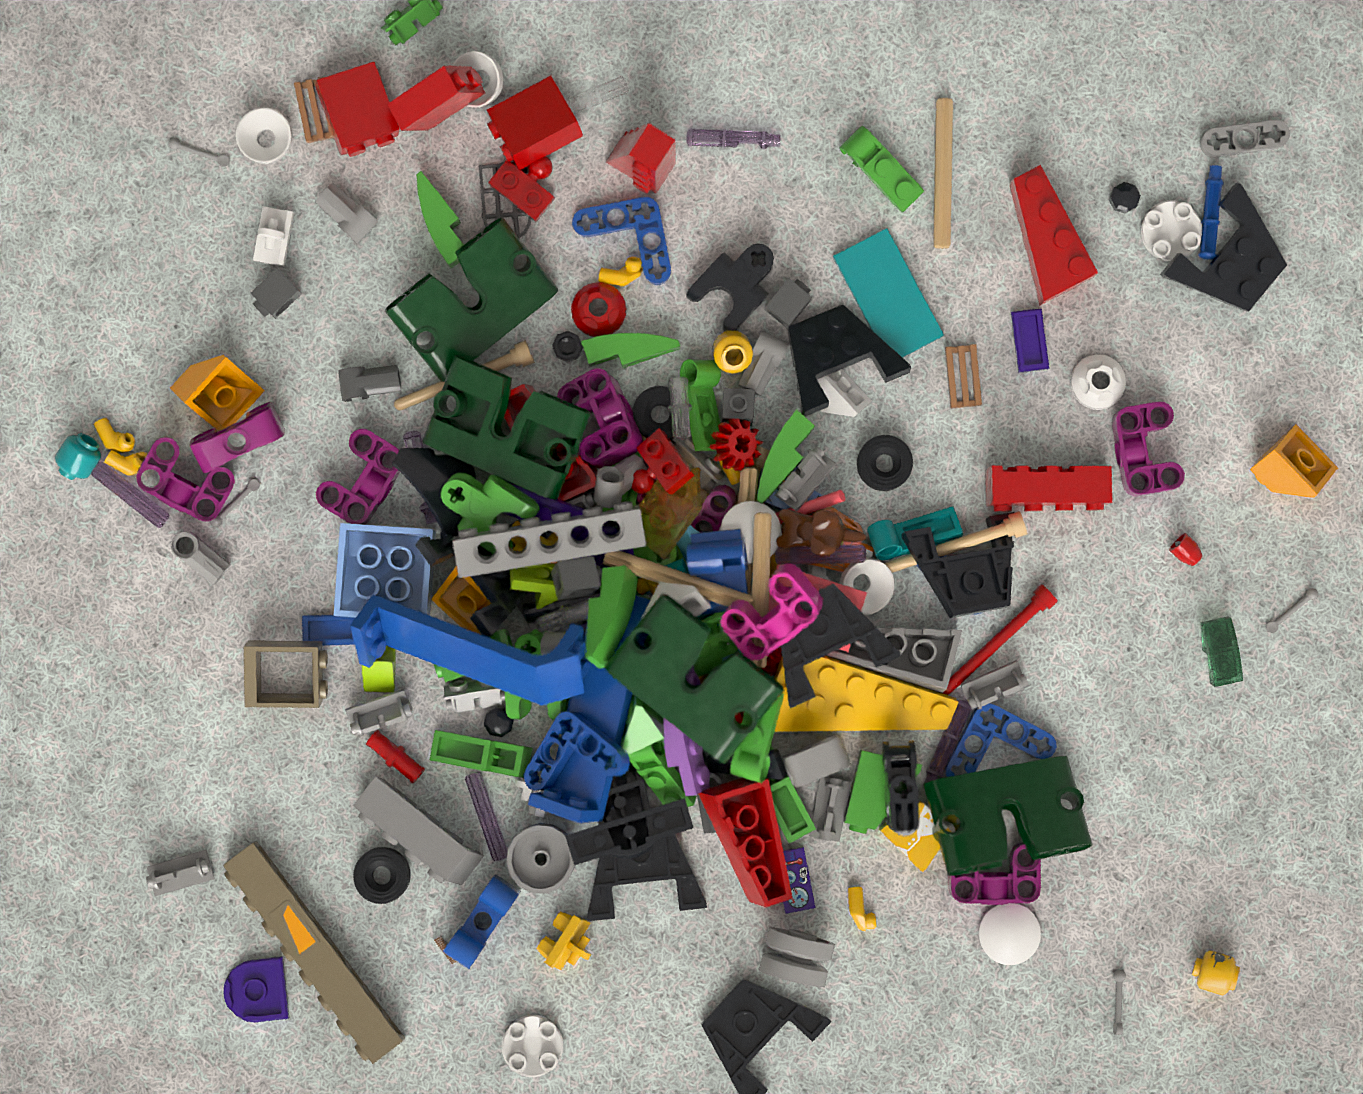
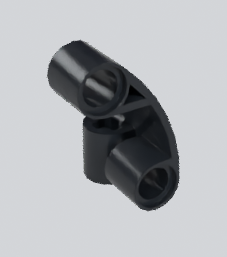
[392,448,476,539]

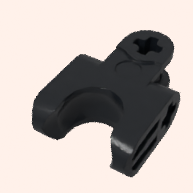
[686,243,774,332]
[882,740,920,836]

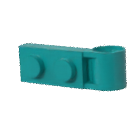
[867,506,963,560]

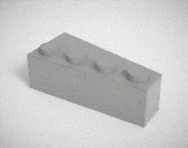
[825,628,962,693]
[353,776,484,885]

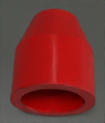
[1169,533,1203,566]

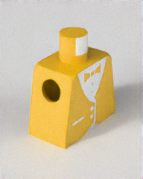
[879,800,952,872]

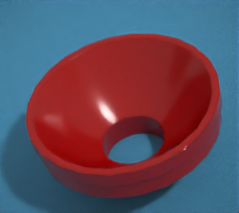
[571,282,627,337]

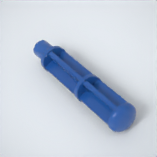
[1198,165,1224,260]

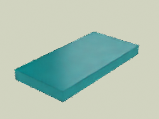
[833,228,944,358]

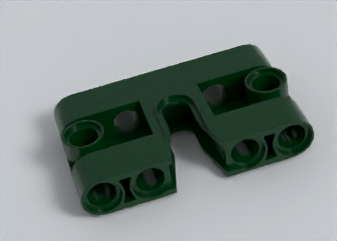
[385,217,558,382]
[422,355,591,500]
[604,593,785,763]
[924,756,1093,876]

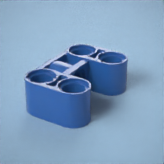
[443,874,521,969]

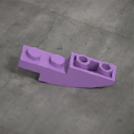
[663,666,710,796]

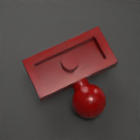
[488,156,555,222]
[632,428,695,495]

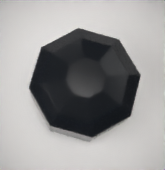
[1109,182,1141,214]
[552,331,583,362]
[484,707,514,737]

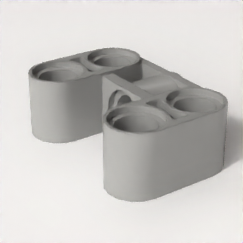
[782,734,851,788]

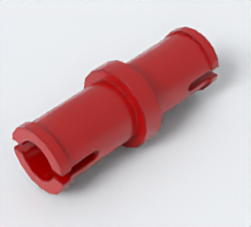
[366,730,425,784]

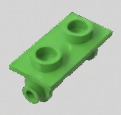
[381,0,443,46]

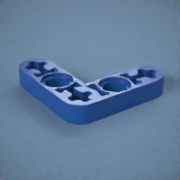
[572,197,671,285]
[945,703,1057,777]
[524,712,630,791]

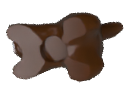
[776,509,866,556]

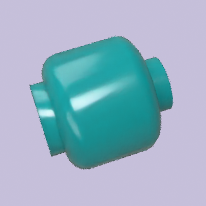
[55,433,101,480]

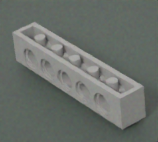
[452,502,646,578]

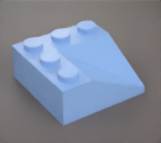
[333,523,436,618]

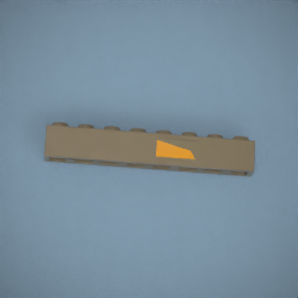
[223,841,405,1064]

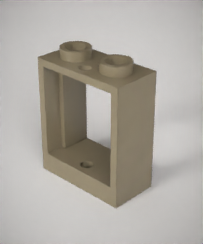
[243,640,328,708]

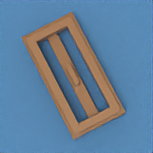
[294,77,334,143]
[945,344,982,408]

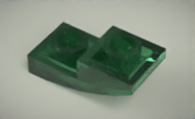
[1200,616,1243,687]

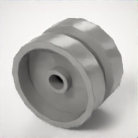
[506,823,575,894]
[759,927,835,988]

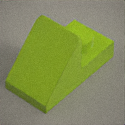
[510,563,557,609]
[362,646,396,692]

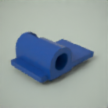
[687,528,748,614]

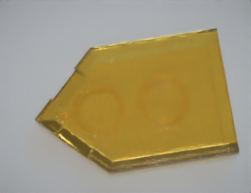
[639,467,702,559]

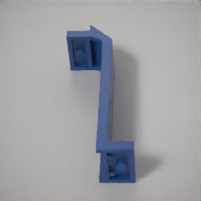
[350,594,590,705]
[528,596,650,823]

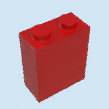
[316,61,400,157]
[387,66,485,131]
[486,75,583,170]

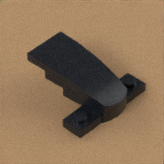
[565,762,694,866]

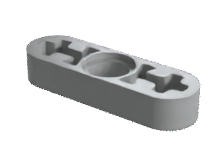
[1200,120,1290,157]

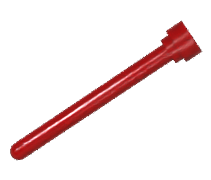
[942,584,1058,695]

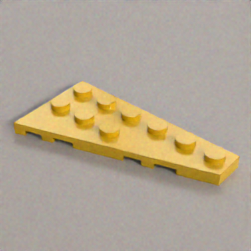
[774,656,959,732]

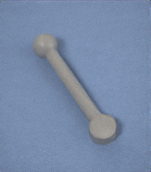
[169,138,230,167]
[210,479,260,527]
[1265,588,1318,633]
[1113,970,1126,1035]

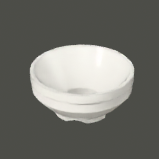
[452,51,503,108]
[236,108,292,164]
[1070,354,1126,410]
[839,558,894,615]

